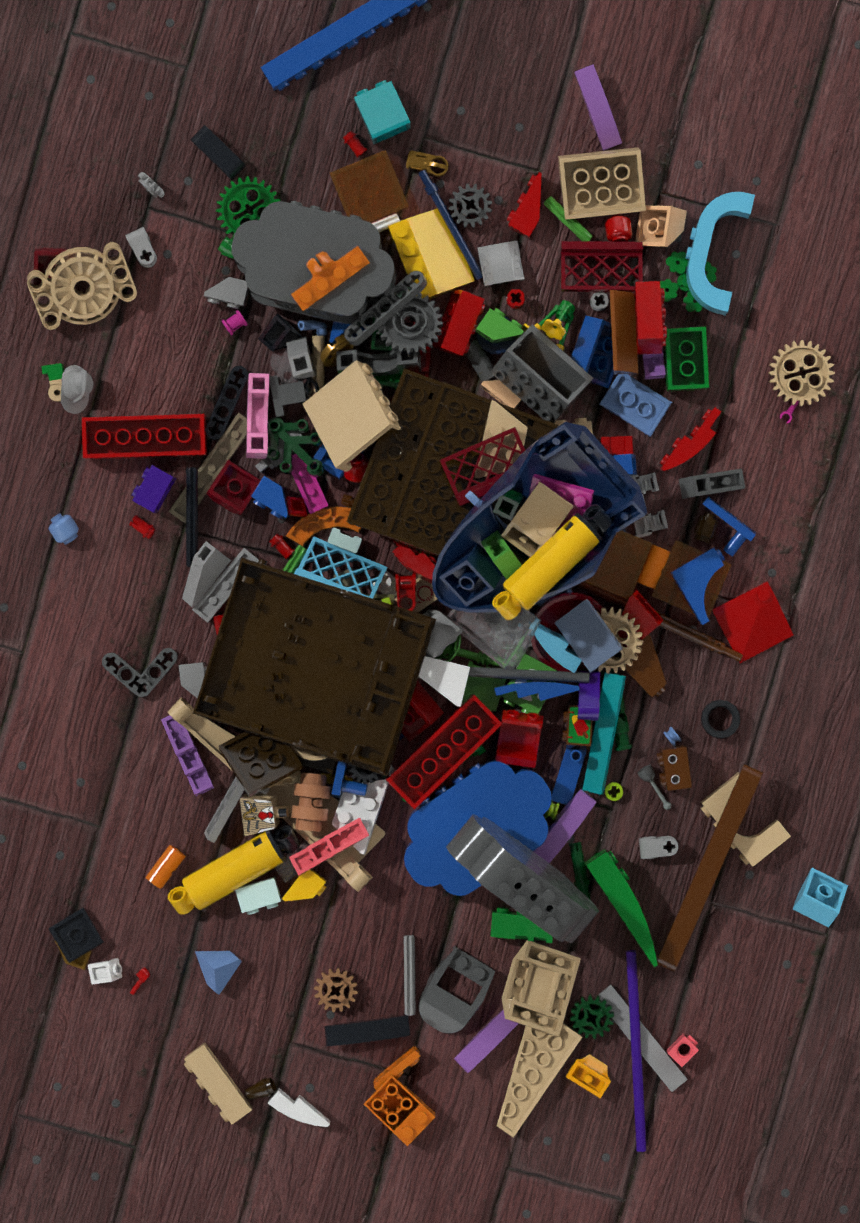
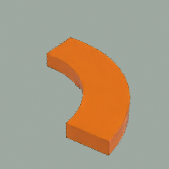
[286,507,361,546]

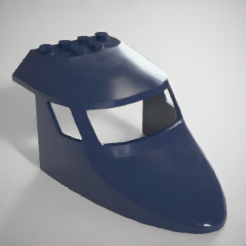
[432,422,647,613]

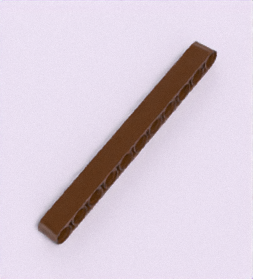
[657,764,763,972]

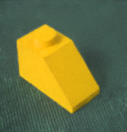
[282,869,326,901]

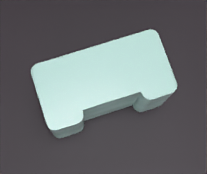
[328,528,362,553]

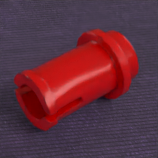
[343,131,367,158]
[129,515,156,539]
[269,533,295,559]

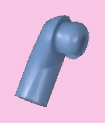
[298,320,327,336]

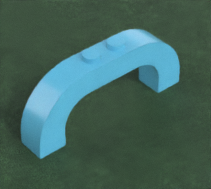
[685,192,755,316]

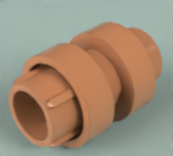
[291,773,331,832]

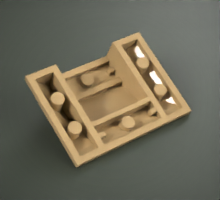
[502,940,581,1037]

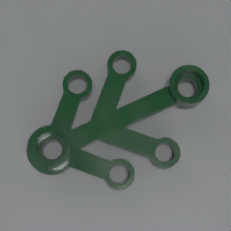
[267,417,324,477]

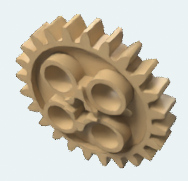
[768,340,835,406]
[596,607,643,674]

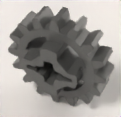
[448,183,492,228]

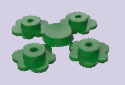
[660,251,717,312]

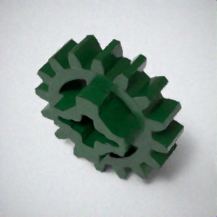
[570,994,615,1039]

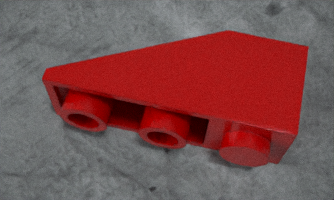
[507,172,542,239]

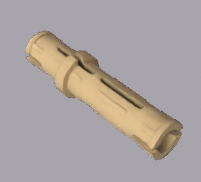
[311,336,325,396]

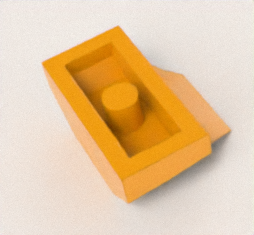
[566,1054,611,1098]

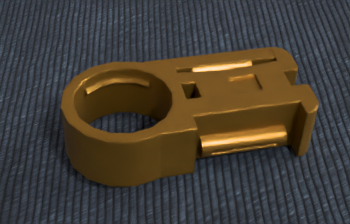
[406,151,448,177]

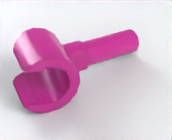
[780,401,799,424]

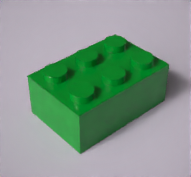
[664,327,709,392]

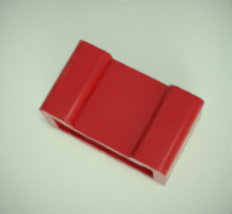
[600,436,633,455]

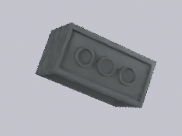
[491,324,593,423]

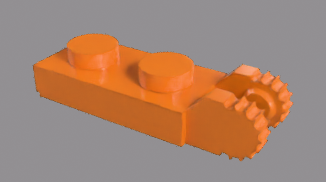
[373,1046,421,1090]

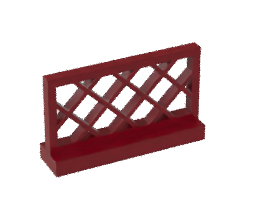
[561,241,643,292]
[439,427,525,506]

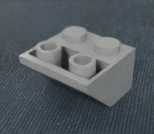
[423,609,462,658]

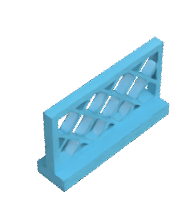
[294,537,388,599]

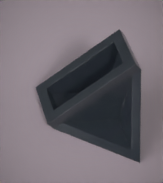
[258,313,309,352]

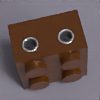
[656,745,692,791]

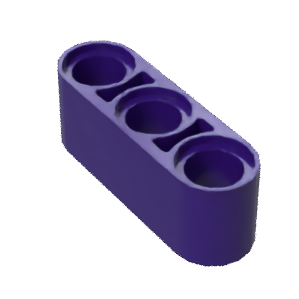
[578,670,600,721]

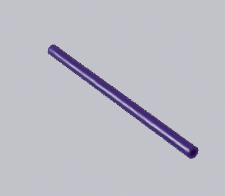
[626,950,647,1152]

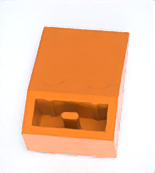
[364,1075,436,1146]

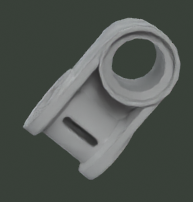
[125,227,157,268]
[639,836,678,859]

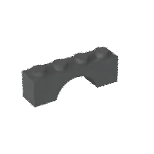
[336,349,421,376]

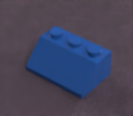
[571,316,614,389]

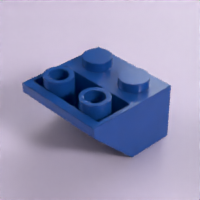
[251,476,289,520]

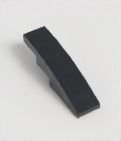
[324,1015,410,1046]

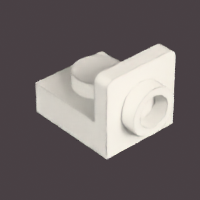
[88,958,122,984]

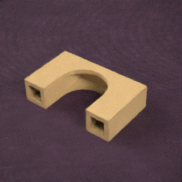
[701,772,791,867]

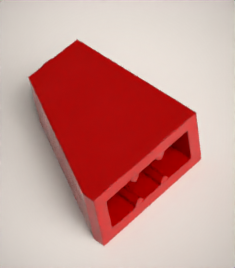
[618,590,663,652]

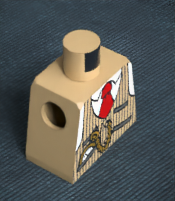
[240,794,289,836]

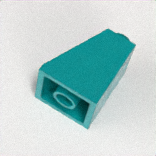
[354,80,411,144]

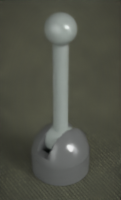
[637,764,671,810]

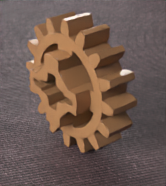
[314,967,358,1012]

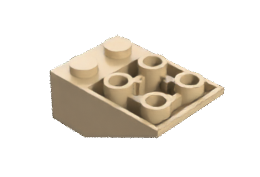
[501,482,573,557]

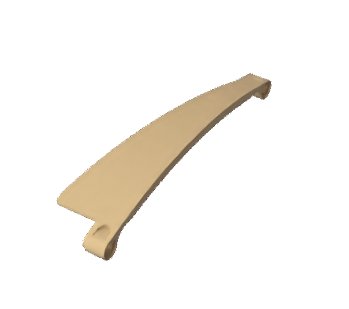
[168,697,385,892]

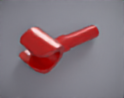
[130,967,150,995]

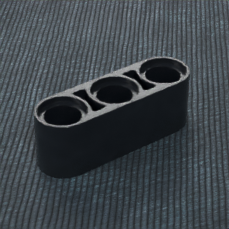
[190,125,246,180]

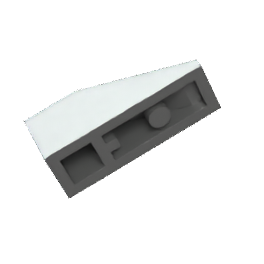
[679,469,745,499]

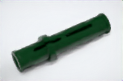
[569,842,591,900]

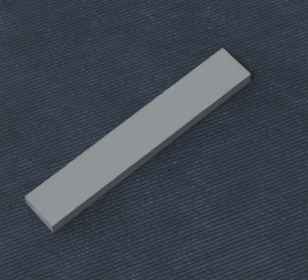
[595,984,688,1092]

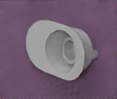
[61,365,93,414]

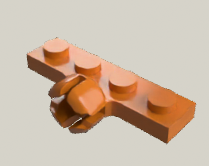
[291,246,370,311]

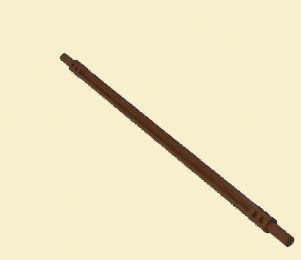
[576,579,743,661]

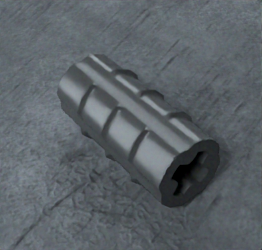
[466,340,495,382]

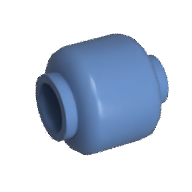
[49,513,79,545]

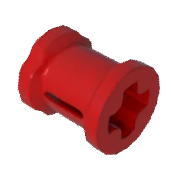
[506,289,525,309]

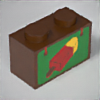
[562,705,592,750]

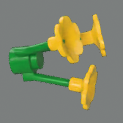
[522,300,576,351]

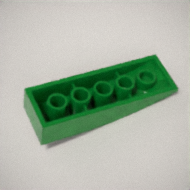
[585,849,658,967]

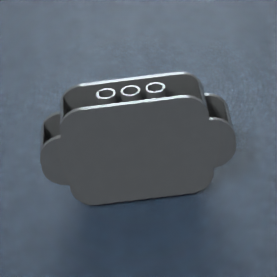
[232,201,396,324]
[446,814,599,943]

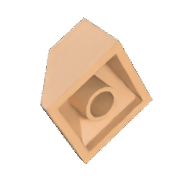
[635,205,687,247]
[480,380,521,409]

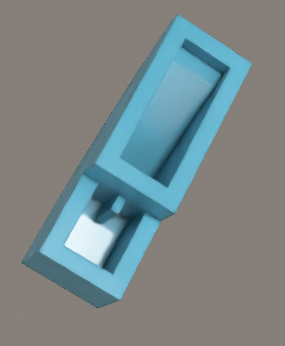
[530,619,582,673]

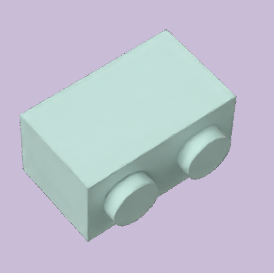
[235,877,282,915]

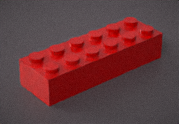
[82,414,207,459]
[385,694,502,809]

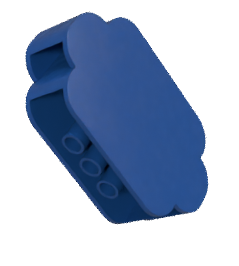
[404,760,552,896]

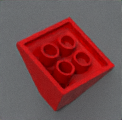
[712,581,793,663]

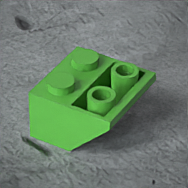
[476,308,524,344]

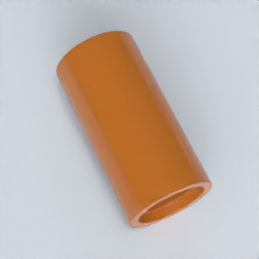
[636,544,671,590]
[145,844,186,889]

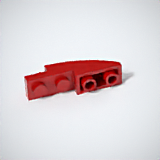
[660,407,722,471]
[392,540,437,584]

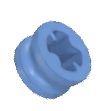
[663,727,682,747]

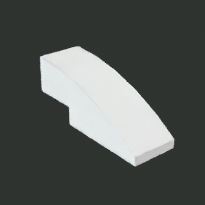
[268,1088,331,1127]

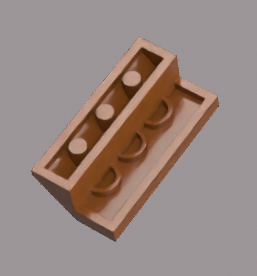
[610,290,638,377]

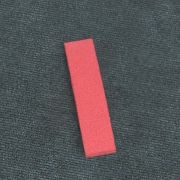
[289,818,369,875]

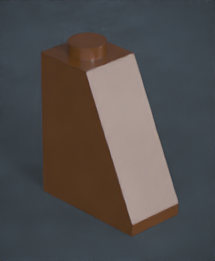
[625,635,667,697]

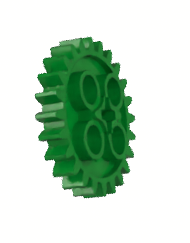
[215,176,281,238]

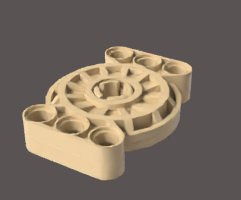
[27,242,137,330]

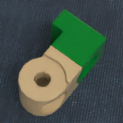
[41,363,64,402]

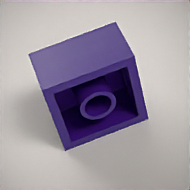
[131,465,176,514]

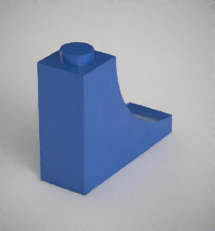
[670,548,725,625]

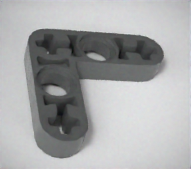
[102,648,178,697]

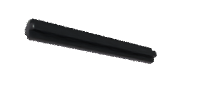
[186,467,198,567]

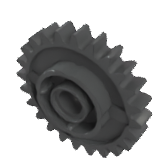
[378,292,443,356]

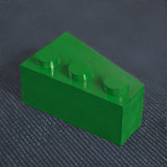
[490,907,553,943]

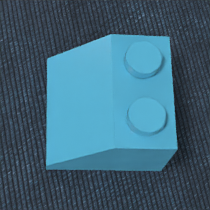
[793,868,848,928]

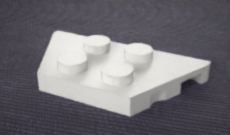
[332,779,389,855]

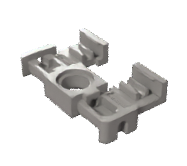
[630,473,668,539]

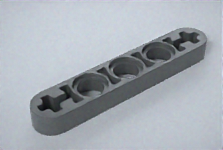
[344,271,427,346]

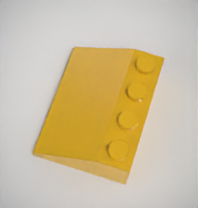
[388,209,475,300]

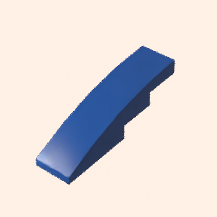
[494,681,580,701]

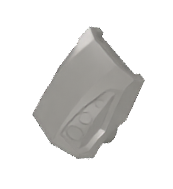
[477,241,525,287]

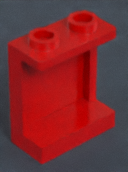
[495,710,543,768]

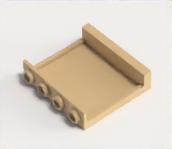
[303,360,401,472]

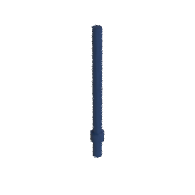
[418,170,483,280]

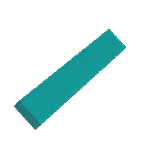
[583,672,626,795]

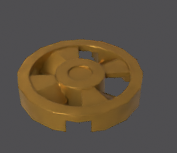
[320,334,356,368]

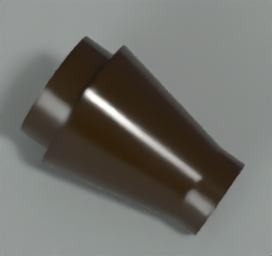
[245,1077,276,1101]

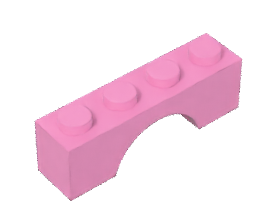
[246,373,269,459]

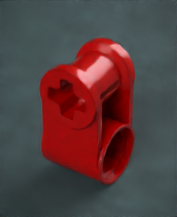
[395,573,416,611]

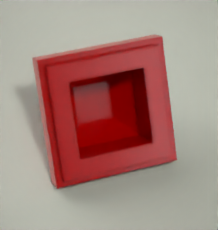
[285,496,308,517]

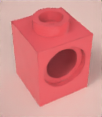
[666,1034,699,1067]

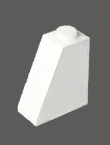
[419,656,470,707]

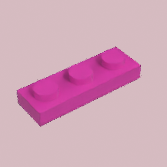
[288,454,329,514]

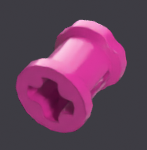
[222,310,248,336]

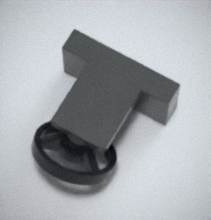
[269,375,319,418]

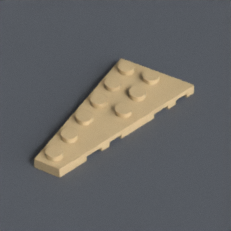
[497,1023,582,1138]

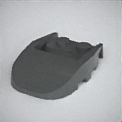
[418,946,496,1033]

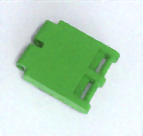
[461,661,506,712]

